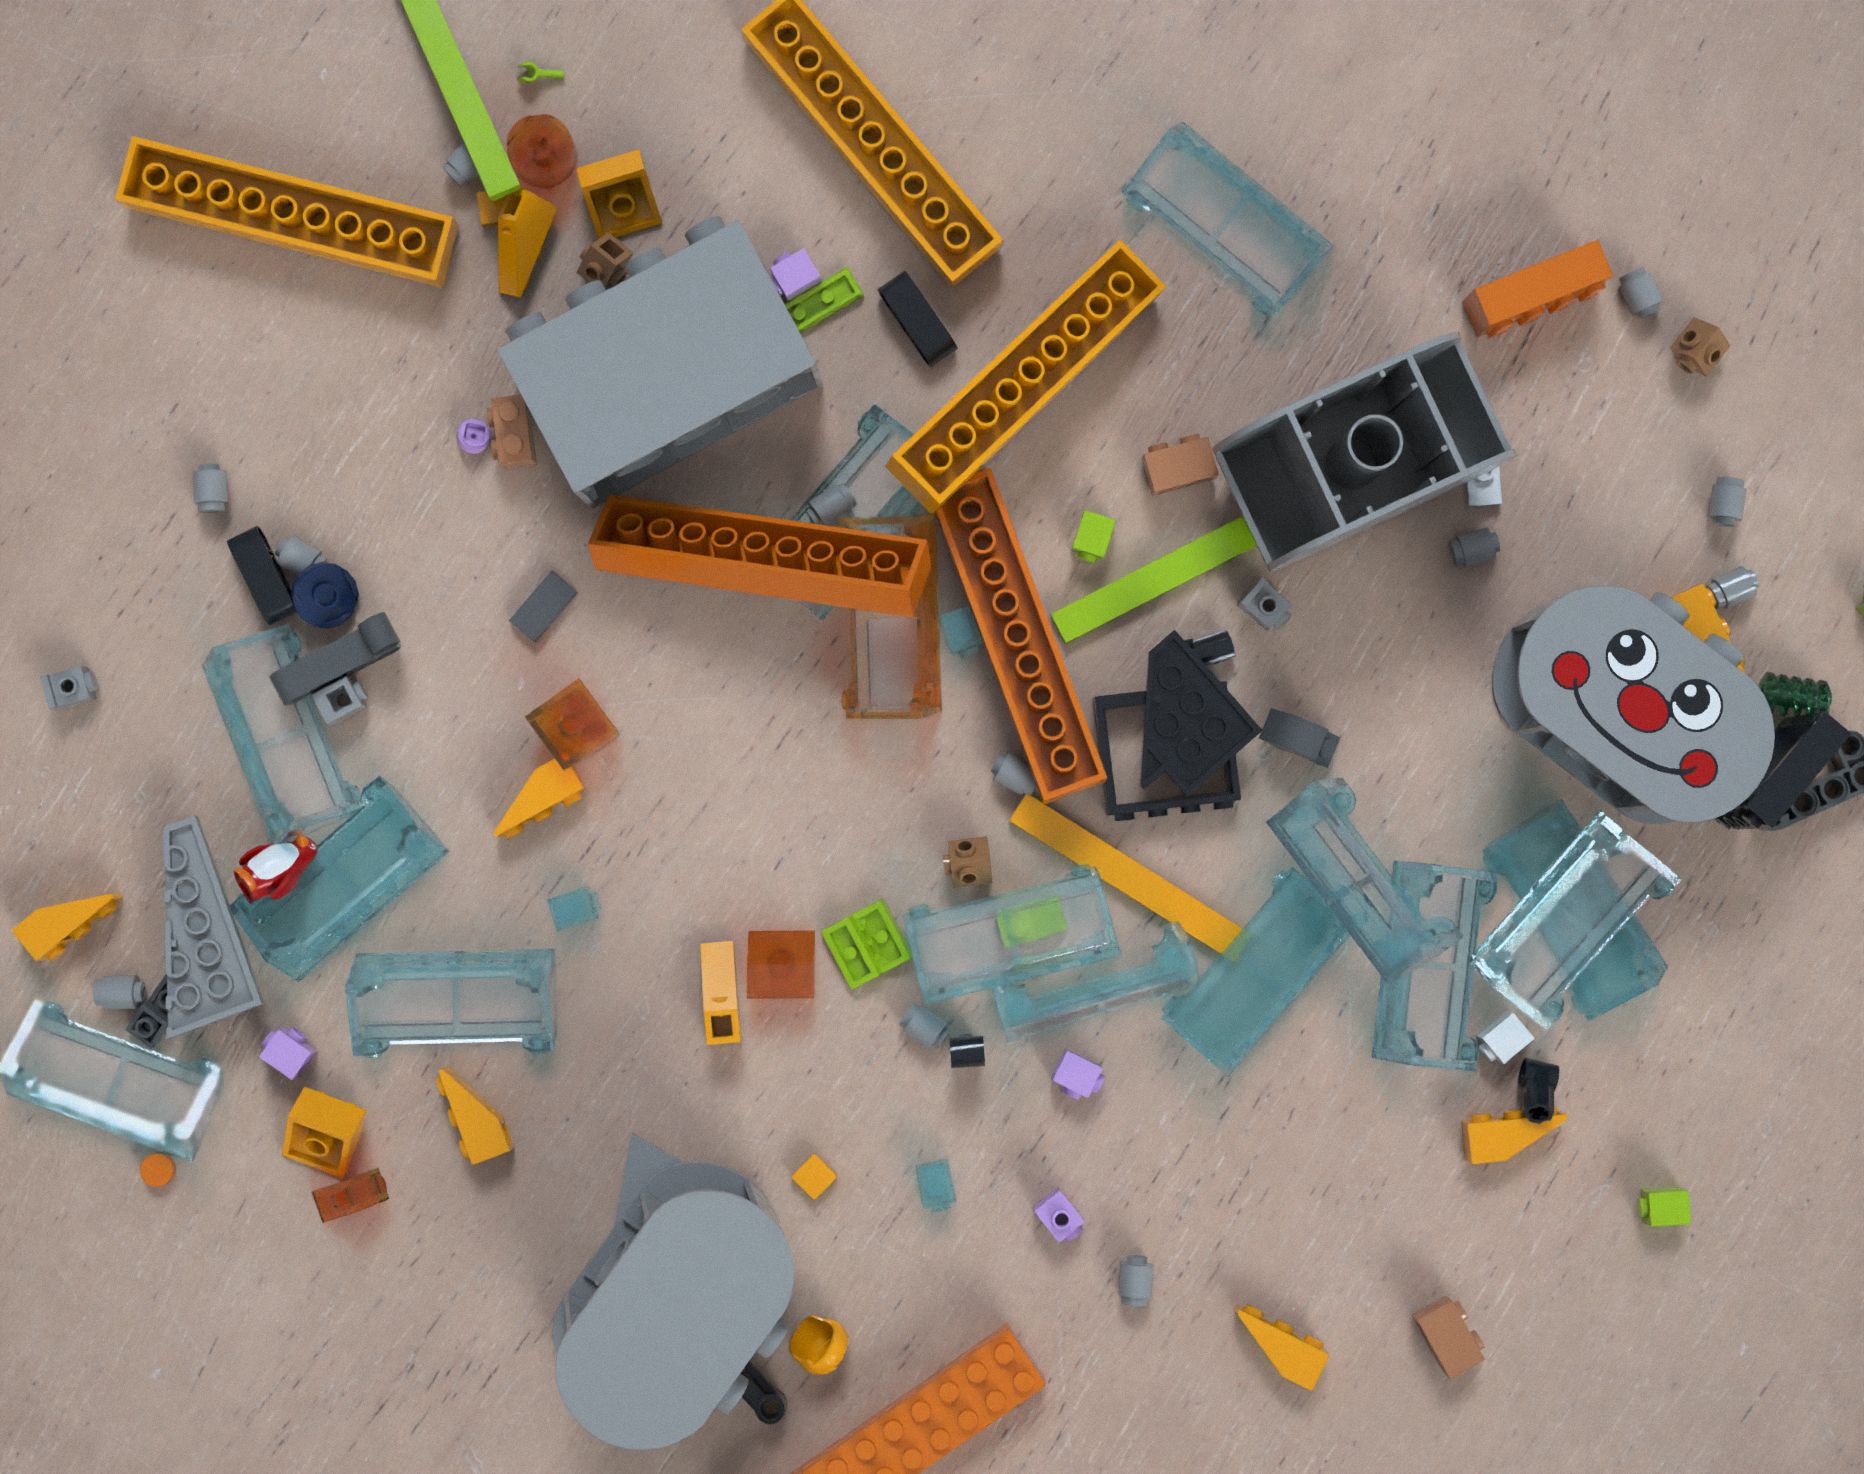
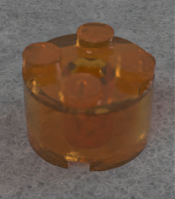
[507,114,578,190]

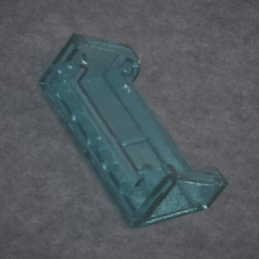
[230,775,449,982]
[1482,798,1668,1021]
[1161,866,1358,1077]

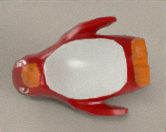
[234,833,318,904]

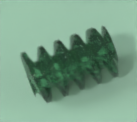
[1758,672,1832,717]

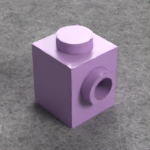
[770,248,822,302]
[259,1027,318,1080]
[1051,1048,1105,1100]
[1033,1187,1085,1242]

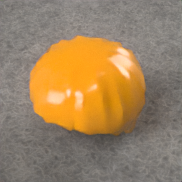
[789,1315,849,1375]

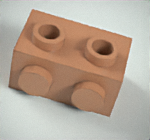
[487,394,537,469]
[1142,434,1219,496]
[1412,1296,1485,1379]

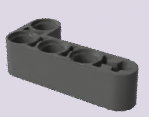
[269,612,401,706]
[1758,730,1864,831]

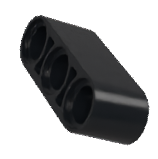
[877,271,958,367]
[227,525,296,625]

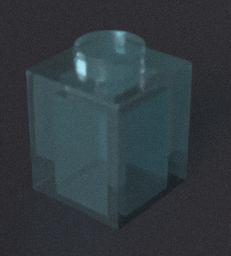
[938,605,983,659]
[547,887,602,931]
[916,1159,956,1212]

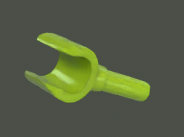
[516,61,564,84]

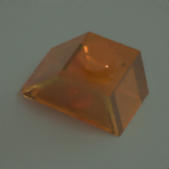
[311,1168,389,1223]

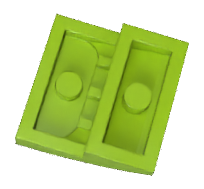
[821,898,914,990]

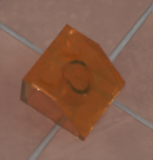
[525,678,620,771]
[747,930,815,999]

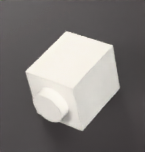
[1477,1011,1535,1064]

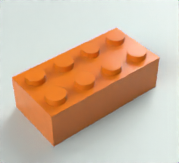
[1462,239,1613,339]

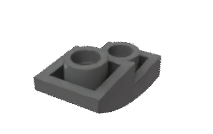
[125,974,168,1049]

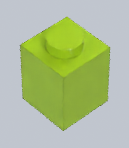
[1071,510,1116,564]
[1637,1187,1691,1227]

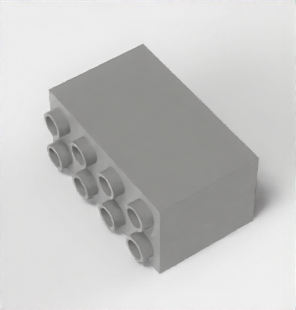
[497,216,823,509]

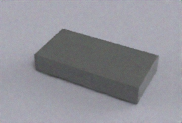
[509,571,578,643]

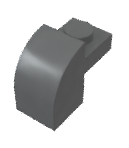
[1258,708,1340,768]

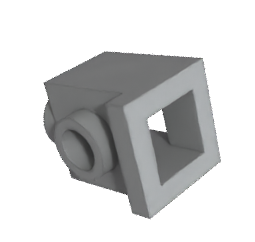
[1237,578,1292,631]
[40,666,98,710]
[311,676,368,726]

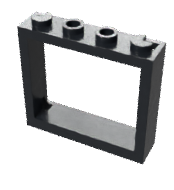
[1093,681,1241,821]
[1714,711,1852,830]

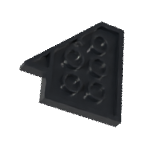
[1139,630,1263,797]

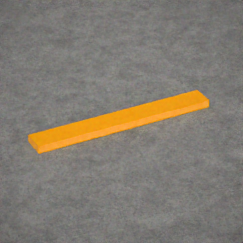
[1009,794,1251,962]

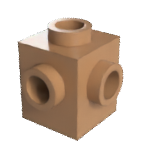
[576,232,633,289]
[1670,317,1731,376]
[943,836,993,888]

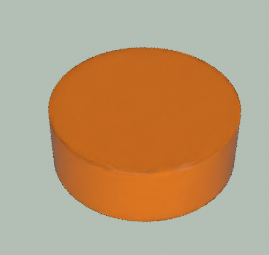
[140,1152,176,1187]

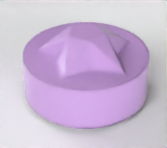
[456,419,491,454]

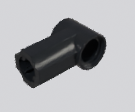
[1184,630,1236,666]
[949,1034,985,1068]
[1518,1058,1560,1124]
[740,1360,787,1425]

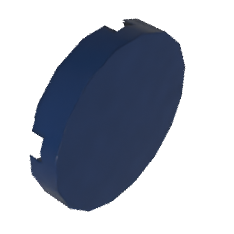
[291,562,359,629]

